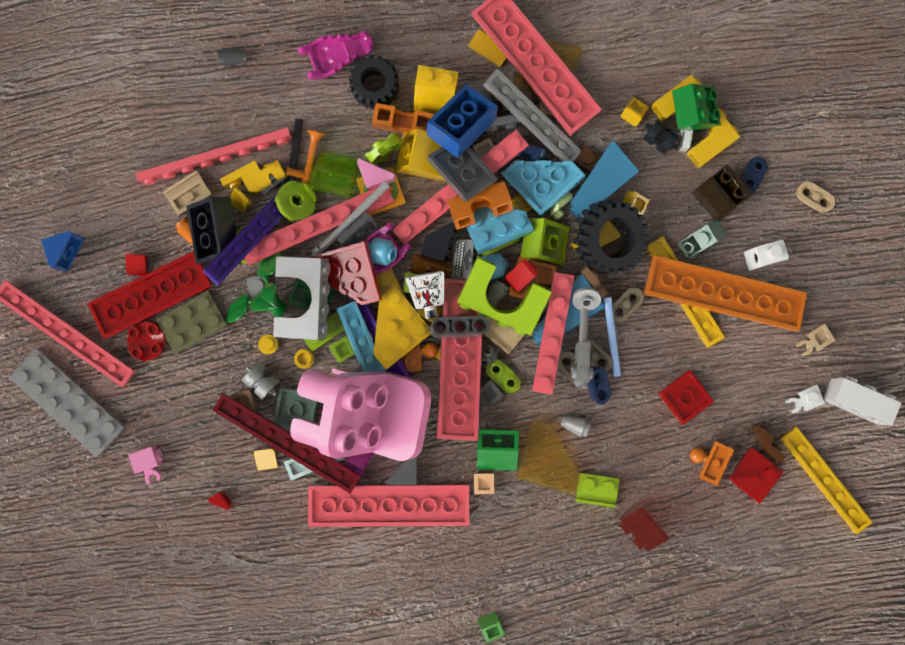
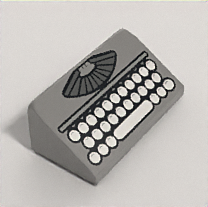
[450,239,474,280]

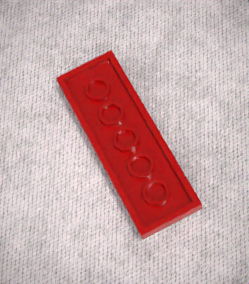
[87,251,213,339]

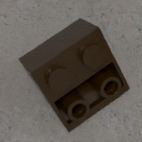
[692,164,753,221]

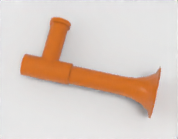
[285,130,326,186]

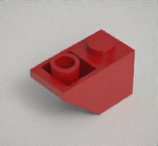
[504,259,538,294]

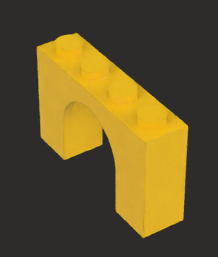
[651,74,740,169]

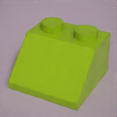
[521,218,570,266]

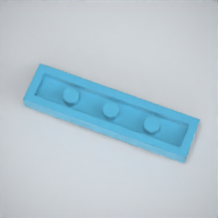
[336,301,385,372]

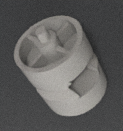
[242,362,281,400]

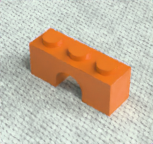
[372,103,435,133]
[447,181,514,230]

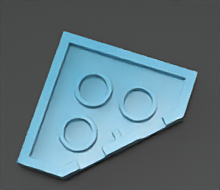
[501,160,585,217]
[466,207,534,255]

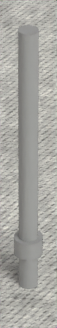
[307,181,390,258]

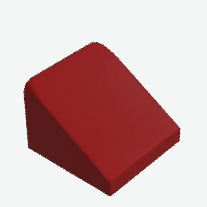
[125,254,149,276]
[207,490,234,511]

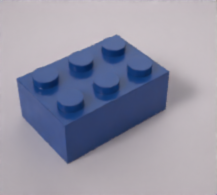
[427,84,498,158]

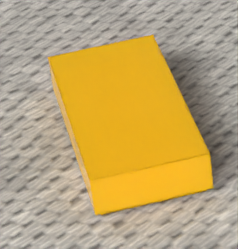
[468,29,507,68]

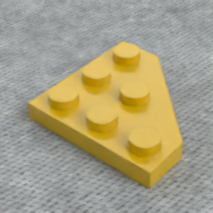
[373,285,431,370]

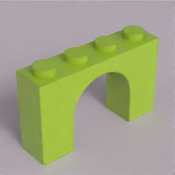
[457,256,552,336]

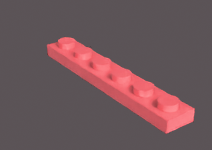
[532,272,574,395]

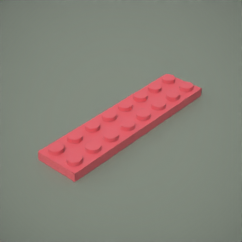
[471,0,602,136]
[437,279,482,441]
[308,485,469,527]

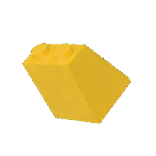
[413,65,458,114]
[395,129,446,182]

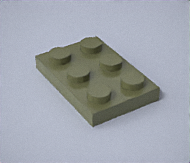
[156,291,228,354]

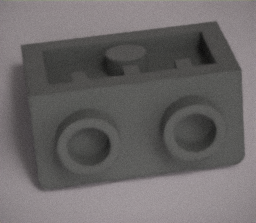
[337,212,380,247]

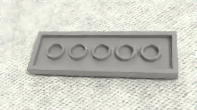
[9,348,125,457]

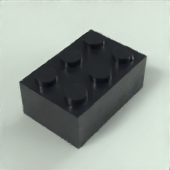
[186,196,237,264]

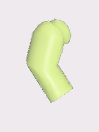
[550,192,573,220]

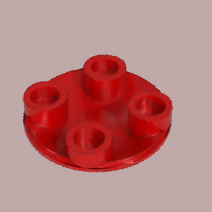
[127,321,166,361]

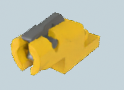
[220,160,287,194]

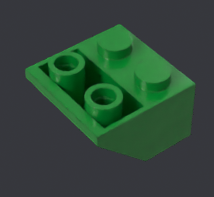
[672,83,721,131]
[477,429,519,470]

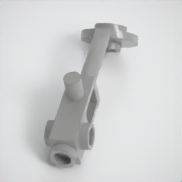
[571,287,601,388]

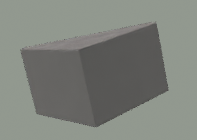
[385,457,417,485]

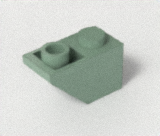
[678,218,728,259]

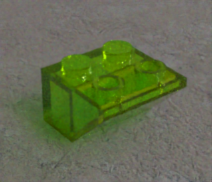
[309,152,359,199]

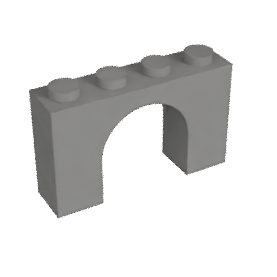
[273,256,331,340]

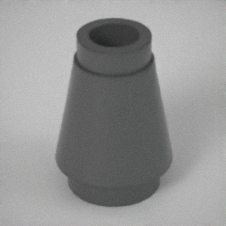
[217,48,246,67]

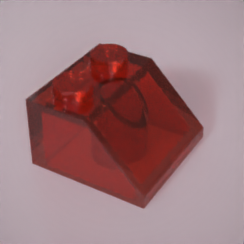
[618,503,669,552]

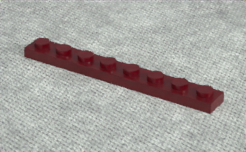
[212,393,362,494]

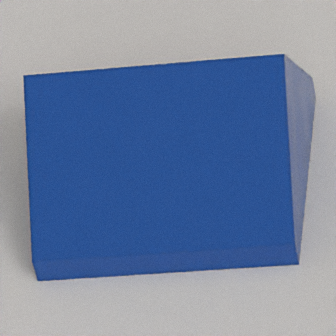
[41,231,85,273]

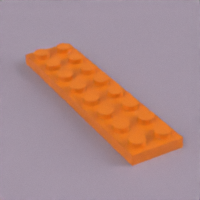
[644,255,807,332]

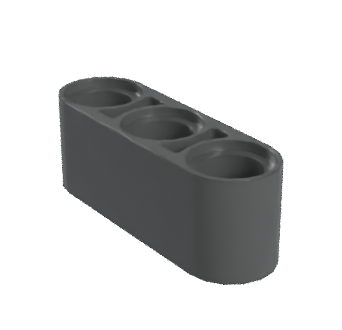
[429,316,490,339]

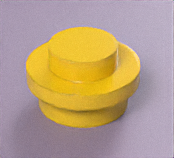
[258,335,278,354]
[294,349,314,369]

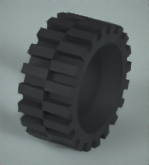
[572,200,650,273]

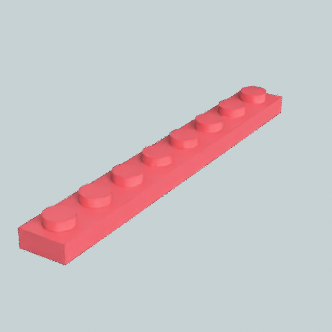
[135,127,293,186]
[392,130,529,245]
[245,187,395,266]
[0,280,136,387]

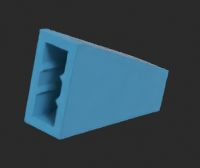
[570,141,639,218]
[532,274,605,346]

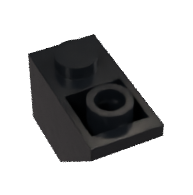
[421,222,458,262]

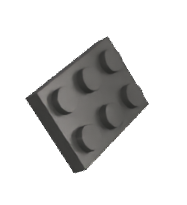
[427,147,497,202]

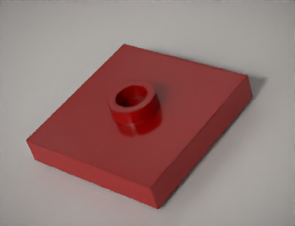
[657,370,715,426]

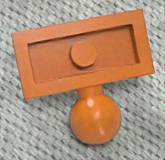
[401,342,439,372]
[690,441,735,487]

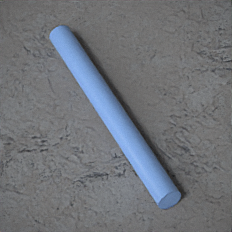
[603,297,621,377]

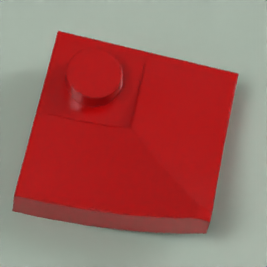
[729,447,783,504]

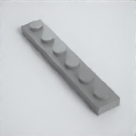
[483,69,581,162]

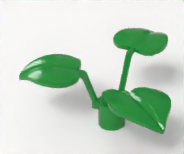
[226,251,287,324]

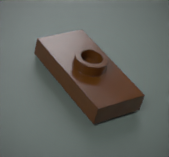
[410,253,453,279]

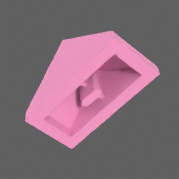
[357,158,396,191]

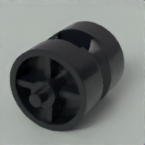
[643,118,680,155]

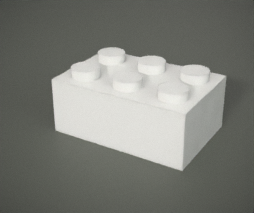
[823,376,901,426]

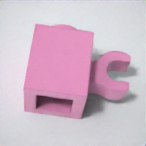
[128,446,163,484]

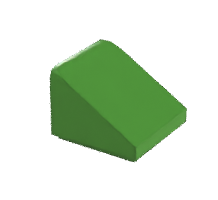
[478,612,505,642]

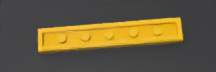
[647,236,725,348]
[779,426,872,534]

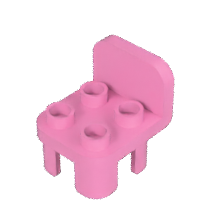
[291,367,431,461]

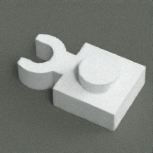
[785,385,825,413]

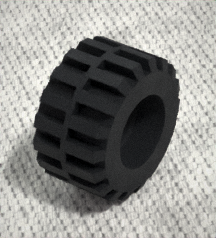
[349,55,400,110]

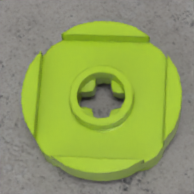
[365,132,403,165]
[275,181,316,222]

